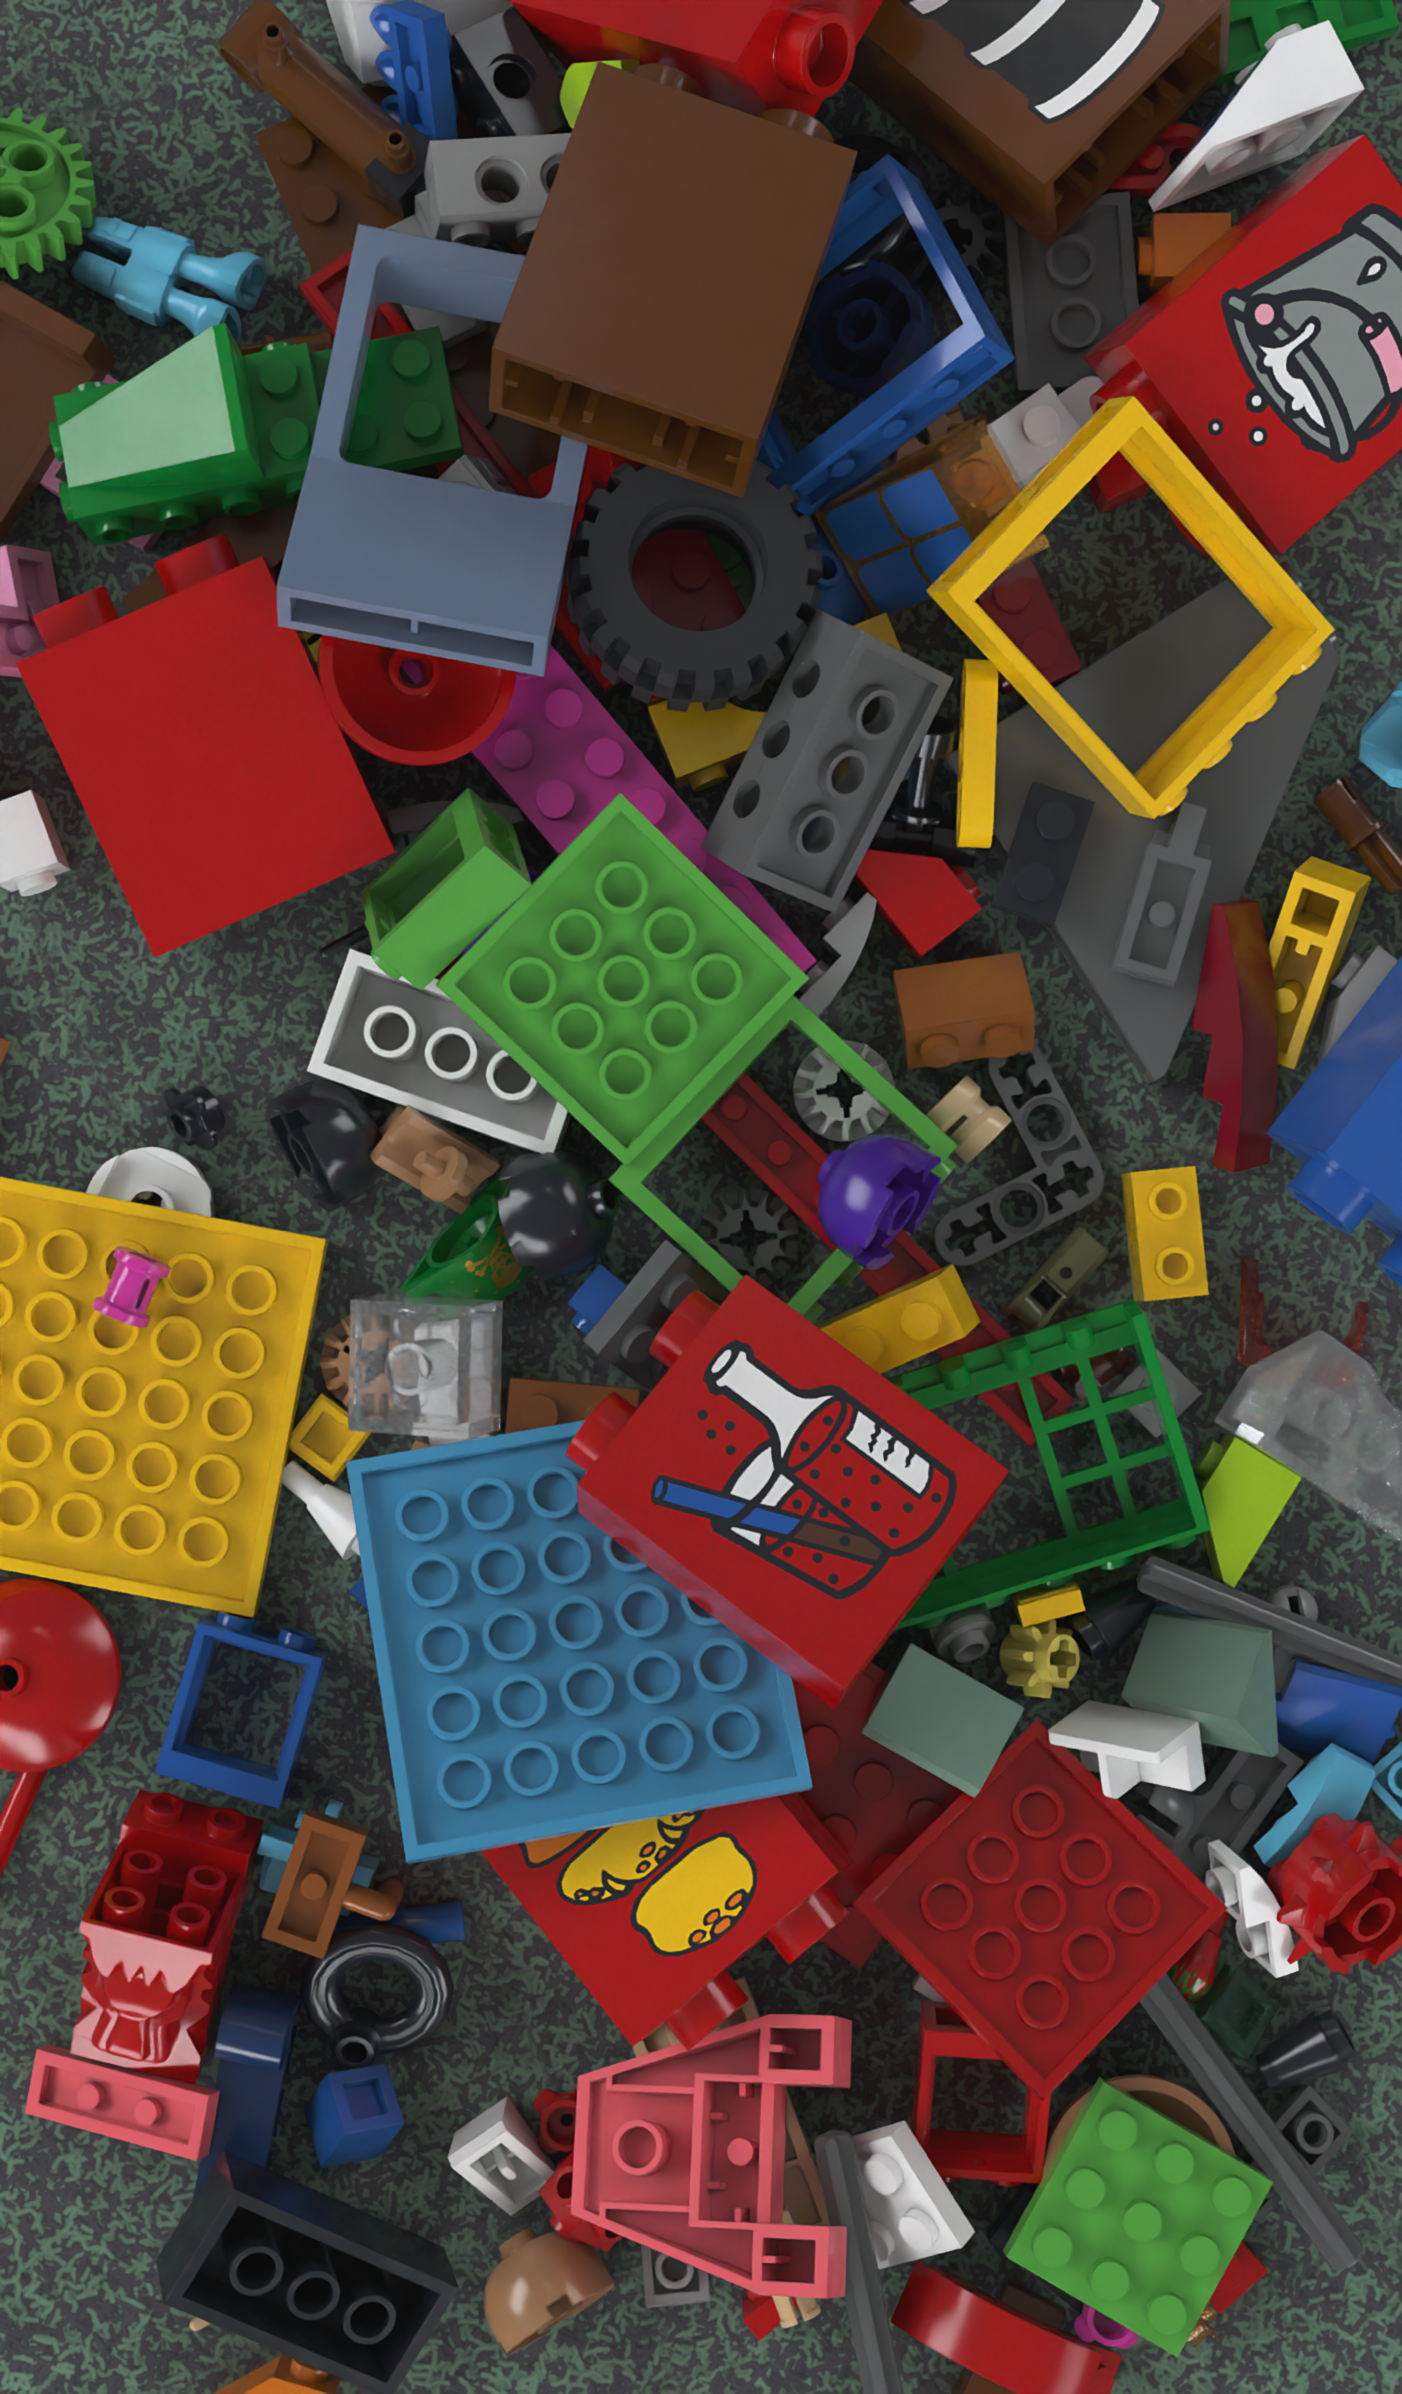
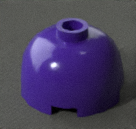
[817,1134,941,1270]

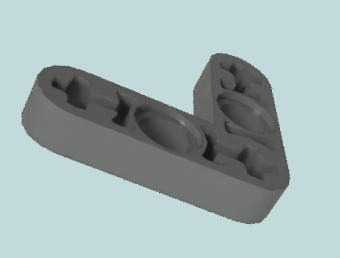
[932,1043,1105,1266]

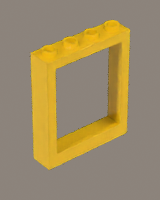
[926,396,1335,819]

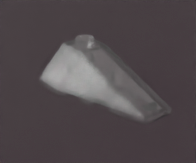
[1214,1330,1402,1544]

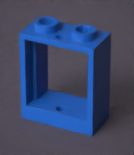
[155,1610,330,1809]

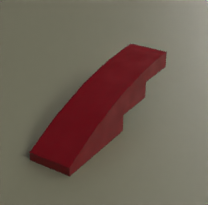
[1191,899,1278,1173]

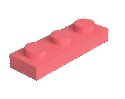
[25,2044,220,2161]

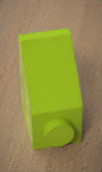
[1192,1434,1301,1588]

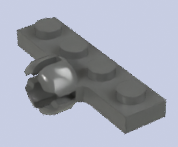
[1123,1743,1304,1887]

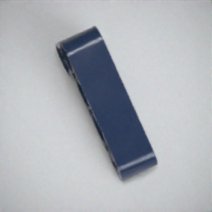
[193,1983,302,2199]

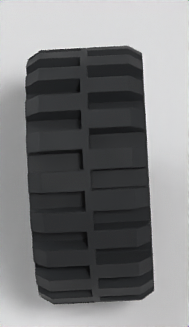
[566,459,823,712]

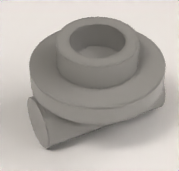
[925,1605,997,1663]

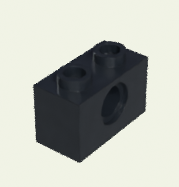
[449,6,573,138]

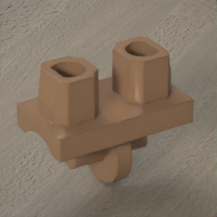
[370,1105,500,1215]

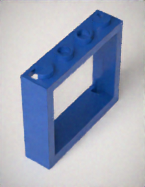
[757,154,1015,516]

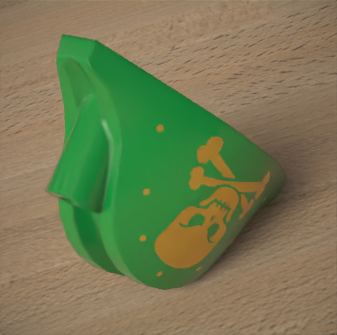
[400,1174,532,1315]

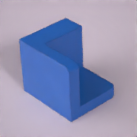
[304,2063,404,2169]

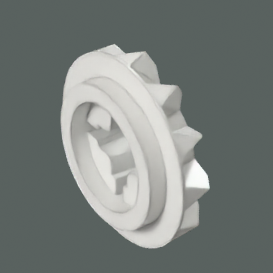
[793,1040,895,1141]

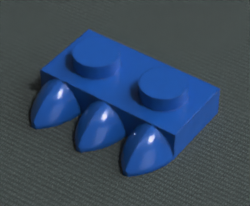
[369,0,459,141]

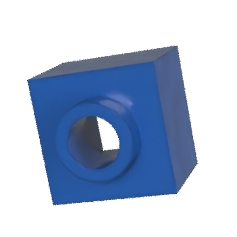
[567,1263,628,1335]

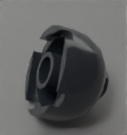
[267,1080,386,1212]
[498,1149,619,1282]

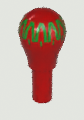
[1166,1911,1231,2002]

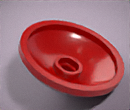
[318,635,516,766]
[0,1578,122,1773]

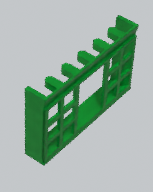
[886,1299,1211,1631]

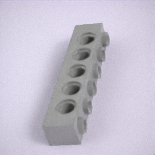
[424,133,571,248]

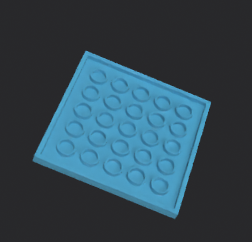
[346,1420,813,1864]

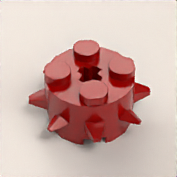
[1266,1813,1402,1974]

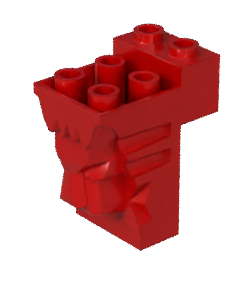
[70,1789,264,2085]

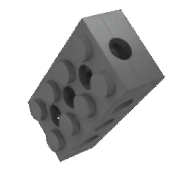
[700,609,954,913]

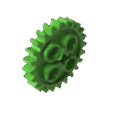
[0,108,97,280]

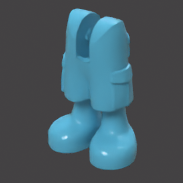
[71,217,267,345]

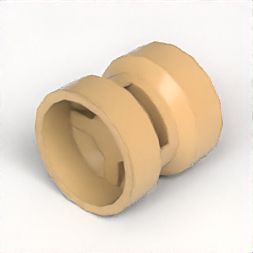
[925,1074,1012,1164]

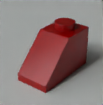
[852,849,982,962]

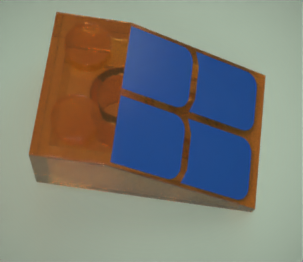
[814,412,1051,618]

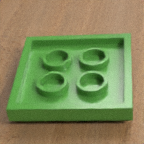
[1003,2077,1274,2358]

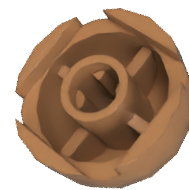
[483,2227,615,2356]

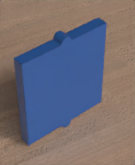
[1275,1660,1402,1766]

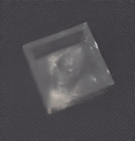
[348,1294,503,1439]

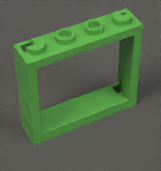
[608,995,958,1324]

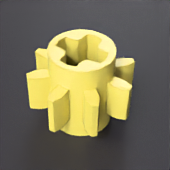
[1000,1619,1080,1698]

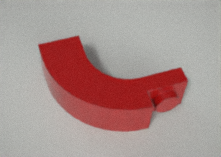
[890,2260,1122,2394]

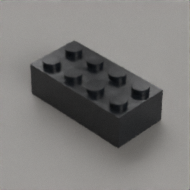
[156,2150,459,2394]

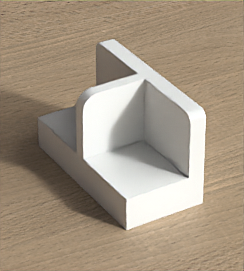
[1048,1700,1206,1799]

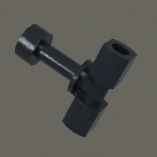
[868,715,977,868]

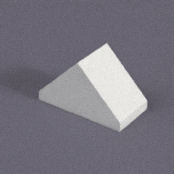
[448,2096,556,2216]

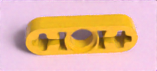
[956,659,998,848]

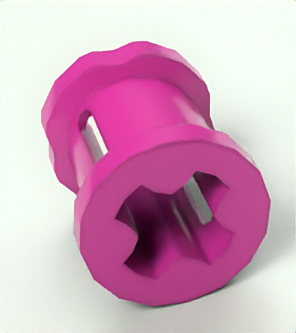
[92,1246,171,1328]

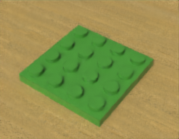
[436,793,809,1167]

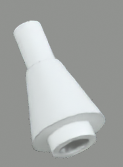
[282,1461,360,1560]

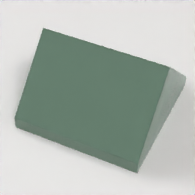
[1121,1609,1279,1757]
[860,1640,1025,1798]

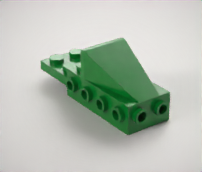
[48,323,465,546]

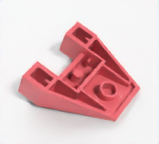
[571,2014,852,2299]

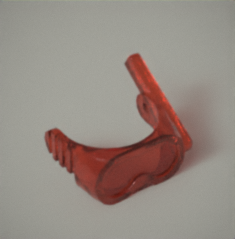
[1238,1259,1369,1385]

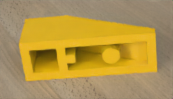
[1268,856,1372,1070]

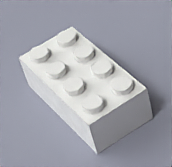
[307,949,572,1154]

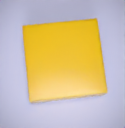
[289,1392,374,1482]
[1011,1579,1085,1628]

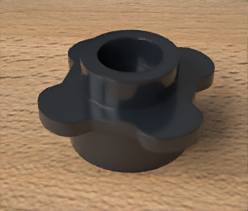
[164,1086,225,1150]

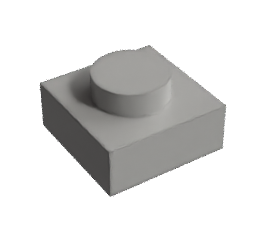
[1109,1348,1202,1438]

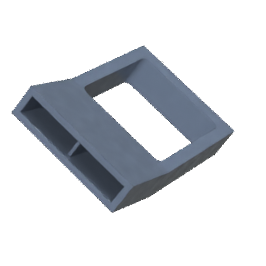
[276,224,590,677]

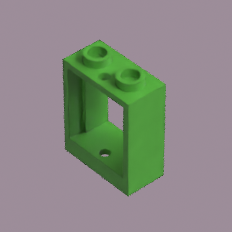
[361,787,532,991]

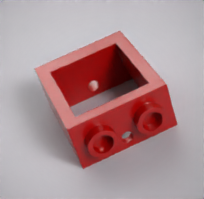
[910,2000,1051,2187]

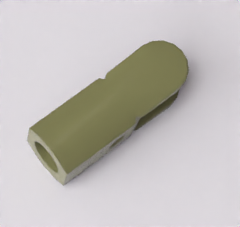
[1002,1226,1110,1333]

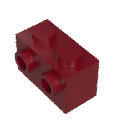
[975,552,1083,708]

